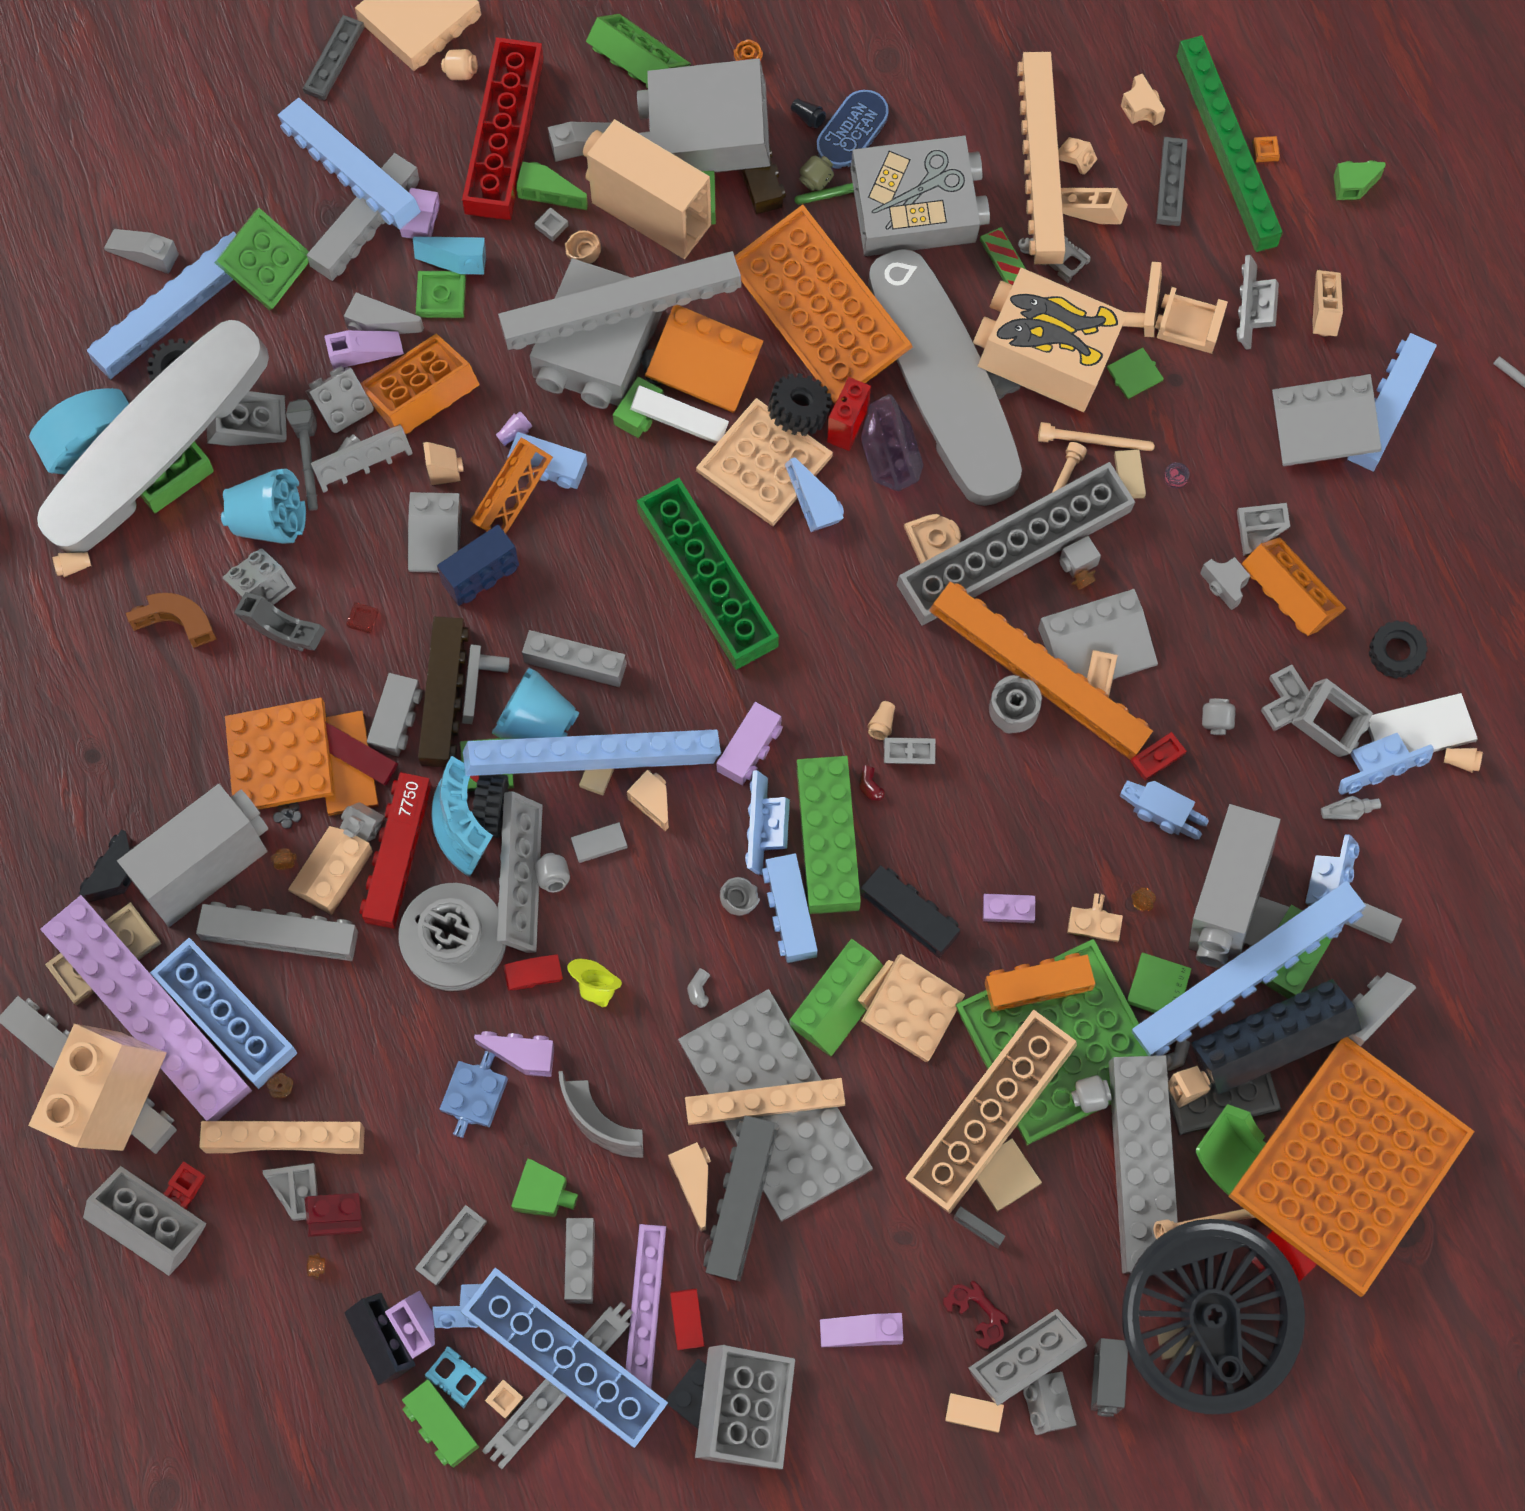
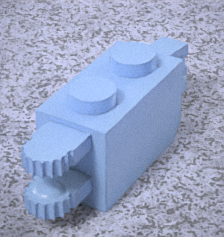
[1120,781,1209,840]

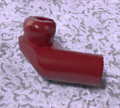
[859,766,885,801]

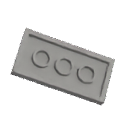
[969,1309,1087,1406]

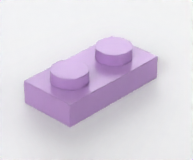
[983,894,1035,923]

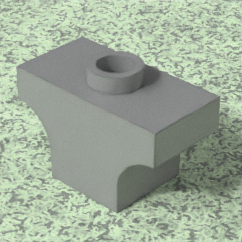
[1200,557,1250,610]

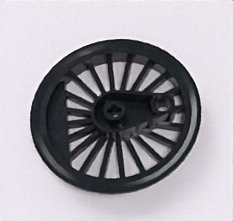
[1122,1219,1305,1414]

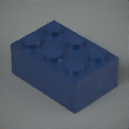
[437,525,519,606]

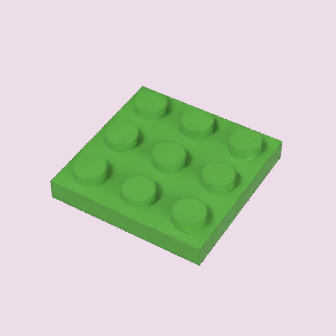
[214,208,309,310]

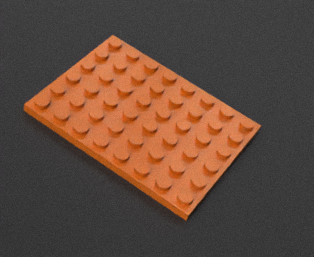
[1228,1037,1475,1297]

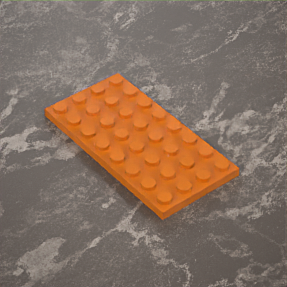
[734,205,913,404]

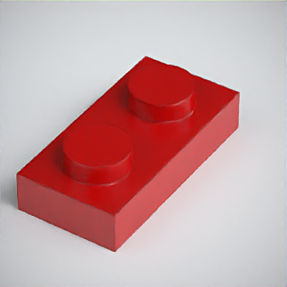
[1130,732,1187,781]

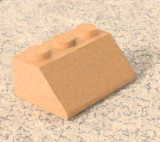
[288,826,373,915]

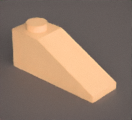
[1061,188,1128,224]
[1312,270,1343,336]
[668,1142,711,1232]

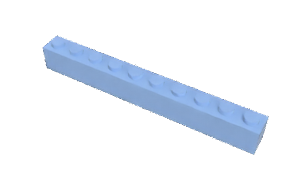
[463,730,721,776]
[1132,881,1366,1056]

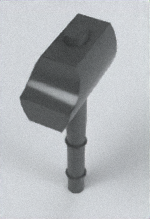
[286,399,318,511]

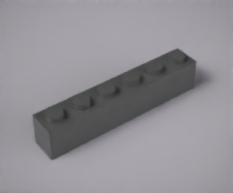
[703,1115,779,1282]

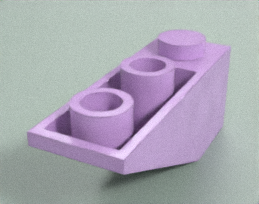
[325,330,404,370]
[474,1031,555,1077]

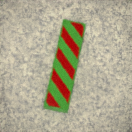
[980,227,1026,285]

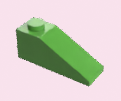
[516,162,588,210]

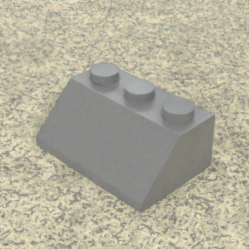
[1348,972,1416,1046]

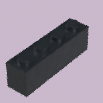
[860,865,960,959]

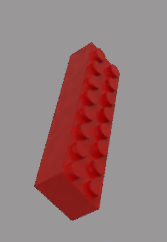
[462,37,544,220]

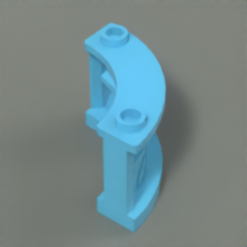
[431,756,493,876]

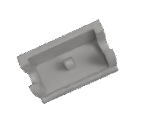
[884,738,935,764]

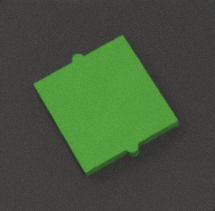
[1107,348,1164,399]

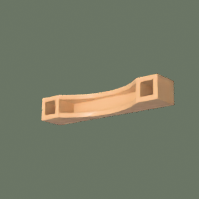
[200,1121,365,1154]

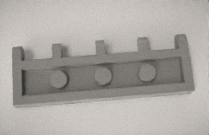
[311,424,413,493]

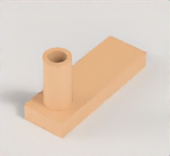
[1122,262,1162,337]

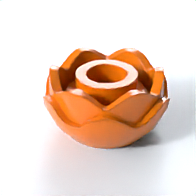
[734,40,763,61]

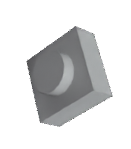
[535,208,569,241]

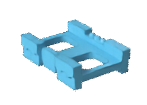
[425,1346,488,1408]

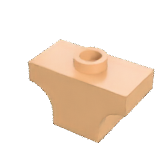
[1121,74,1165,126]

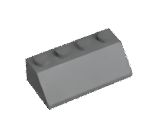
[83,1166,206,1276]

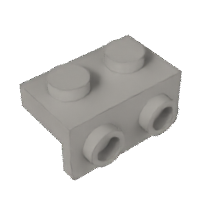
[1023,1372,1076,1435]

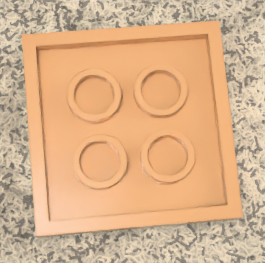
[861,954,965,1062]

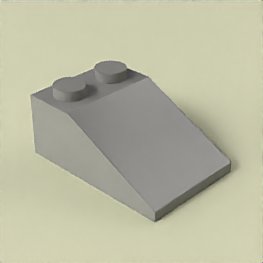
[207,391,287,446]
[408,492,462,573]

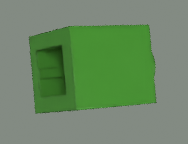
[1334,161,1385,200]

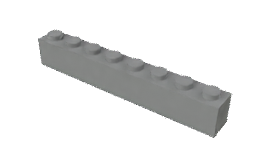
[0,996,177,1154]

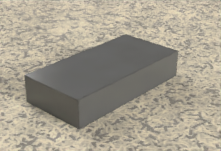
[953,1206,1005,1249]

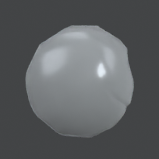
[720,877,760,916]

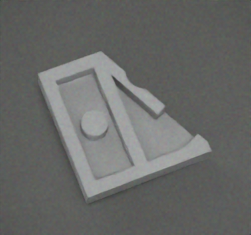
[1237,503,1290,556]
[263,1163,318,1221]

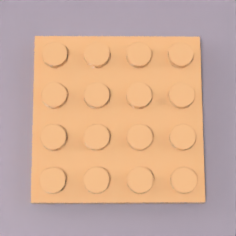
[696,398,833,526]

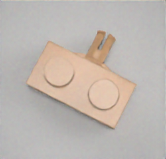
[1067,894,1123,942]

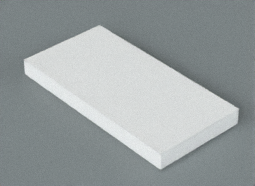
[1368,693,1478,753]

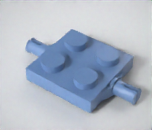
[439,1051,508,1138]

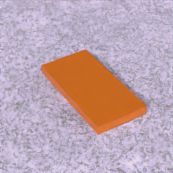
[325,710,379,816]

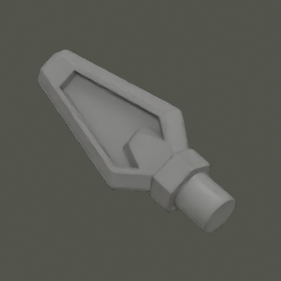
[1321,796,1381,820]

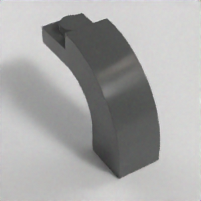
[234,592,326,652]

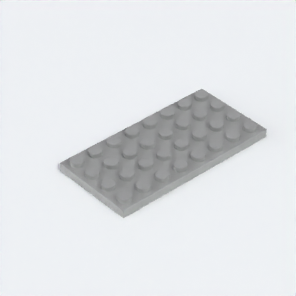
[678,989,873,1222]

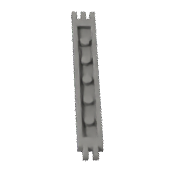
[482,1301,633,1469]

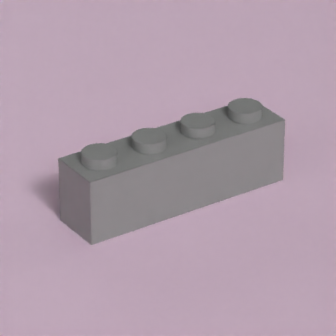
[522,630,626,687]

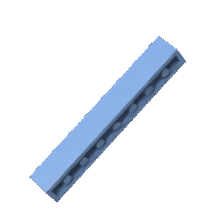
[278,98,421,230]
[87,231,236,380]

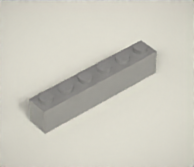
[307,153,419,281]
[196,902,358,961]

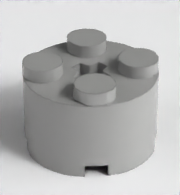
[989,675,1042,734]

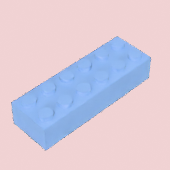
[150,938,297,1089]

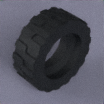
[1369,620,1428,679]

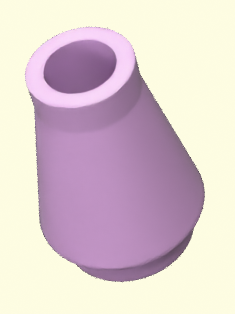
[496,411,533,446]

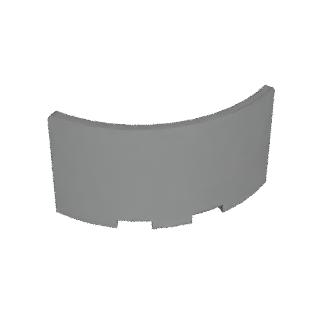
[559,1071,643,1158]

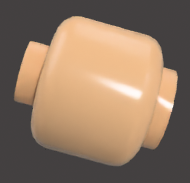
[441,49,478,80]

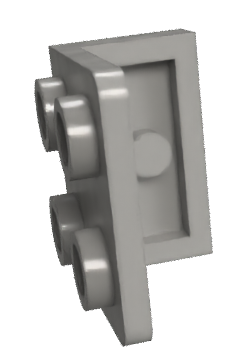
[305,366,374,433]

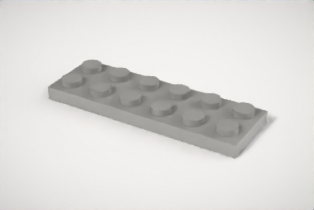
[497,791,542,953]

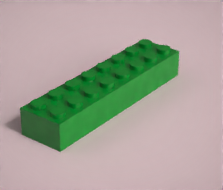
[637,478,779,670]

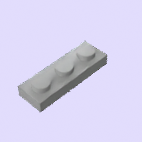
[415,1205,487,1286]

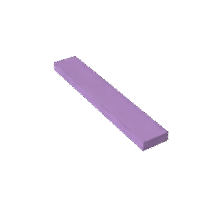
[626,1224,666,1389]

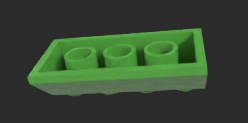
[586,14,691,88]
[789,939,883,1057]

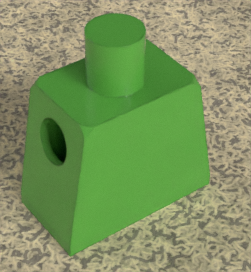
[511,1158,578,1217]

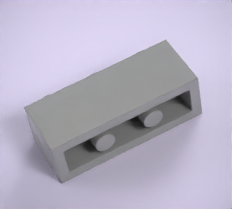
[367,673,423,757]
[564,1218,595,1304]

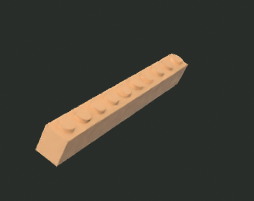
[1017,52,1065,264]

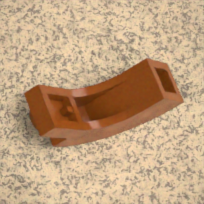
[126,593,217,648]

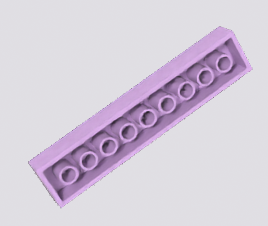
[40,895,252,1121]

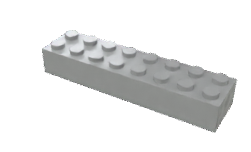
[1109,1056,1178,1274]

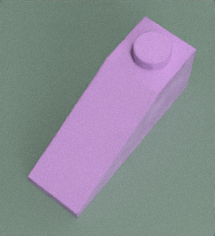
[820,1313,903,1347]

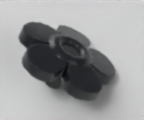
[273,802,302,829]

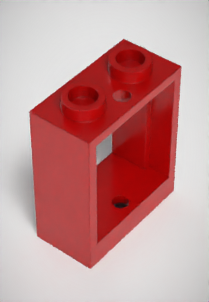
[827,377,871,451]

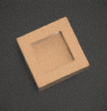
[485,1380,524,1419]

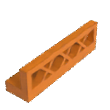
[470,437,553,534]

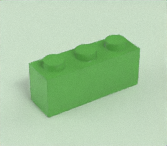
[402,1380,479,1468]

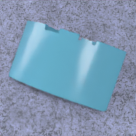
[29,388,129,475]

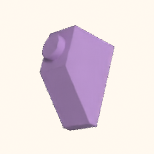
[385,1291,435,1359]

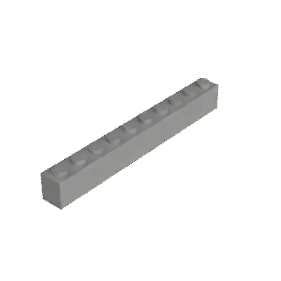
[498,251,741,350]

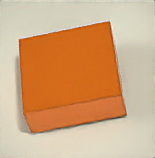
[1252,136,1280,162]

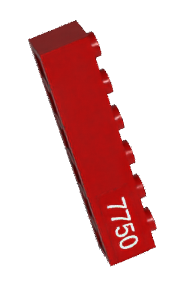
[360,772,432,929]

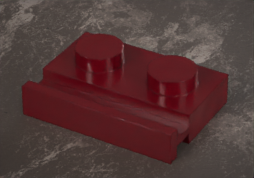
[304,1193,363,1237]

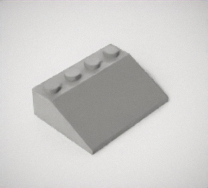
[1272,374,1381,466]
[1038,589,1158,680]
[695,1345,795,1469]

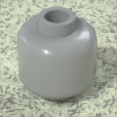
[1202,699,1235,735]
[534,853,570,893]
[1071,1075,1112,1113]

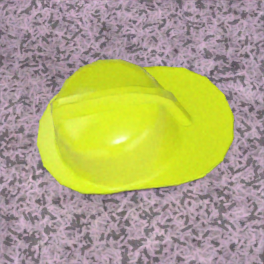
[567,959,622,1007]

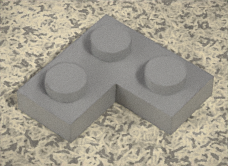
[1261,665,1309,731]

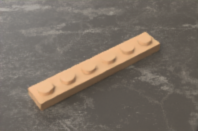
[685,1078,845,1125]

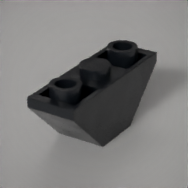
[79,829,133,903]

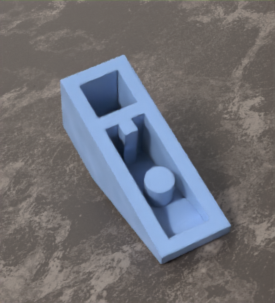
[785,457,844,532]

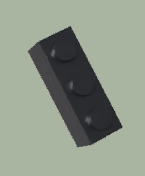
[344,1292,416,1385]

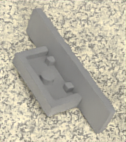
[1237,255,1279,349]

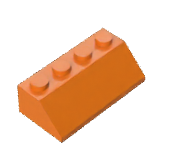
[1242,537,1346,636]

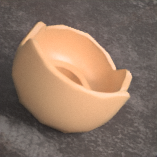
[565,231,601,264]

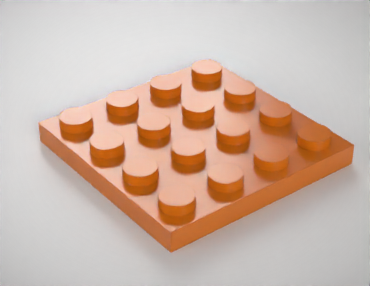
[225,698,334,809]

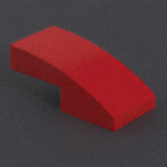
[503,954,563,991]
[163,1161,206,1210]
[670,1289,704,1350]

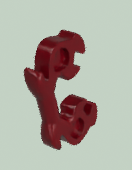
[943,1281,1009,1350]

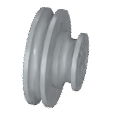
[399,883,506,991]

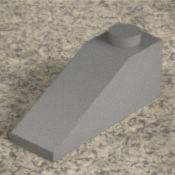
[548,122,611,162]
[104,229,179,274]
[344,293,424,334]

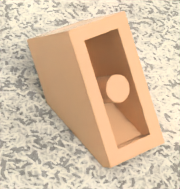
[423,442,464,485]
[627,770,669,831]
[1168,1066,1210,1108]

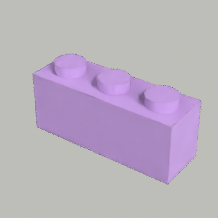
[717,702,783,786]

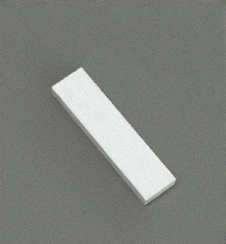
[630,385,729,444]

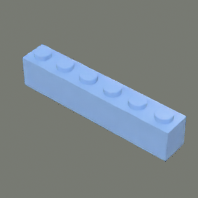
[1347,333,1437,472]

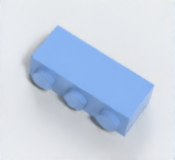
[507,432,587,489]

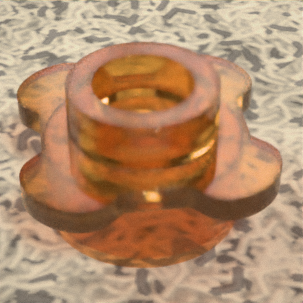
[1071,569,1096,590]

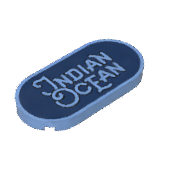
[817,90,888,168]

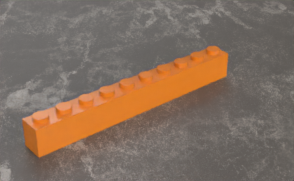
[929,581,1153,760]

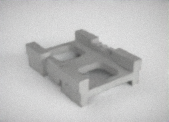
[1045,236,1090,283]

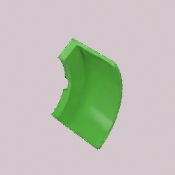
[1196,1104,1266,1195]

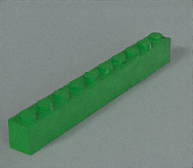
[1176,35,1283,252]

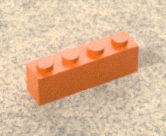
[984,953,1095,1012]

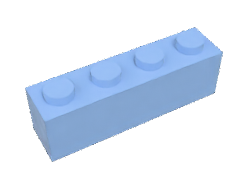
[762,853,817,963]

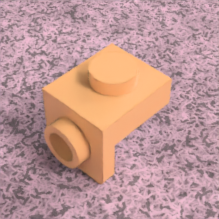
[1058,137,1097,175]

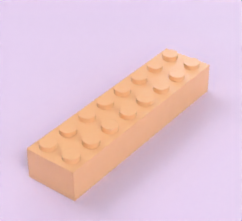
[906,1010,1077,1214]

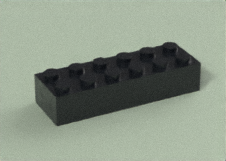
[1191,979,1362,1094]

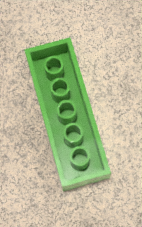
[797,756,861,914]

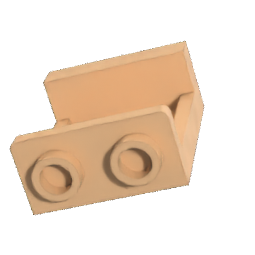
[1155,287,1228,354]

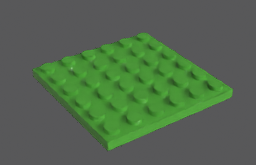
[956,939,1156,1145]

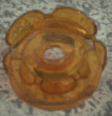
[271,849,296,870]
[1131,887,1156,911]
[267,1073,293,1098]
[307,1252,325,1279]

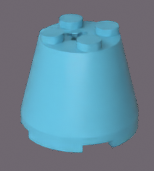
[221,469,306,544]
[492,667,579,739]

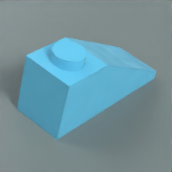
[413,237,486,275]

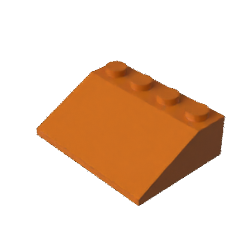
[645,305,763,413]
[360,333,480,434]

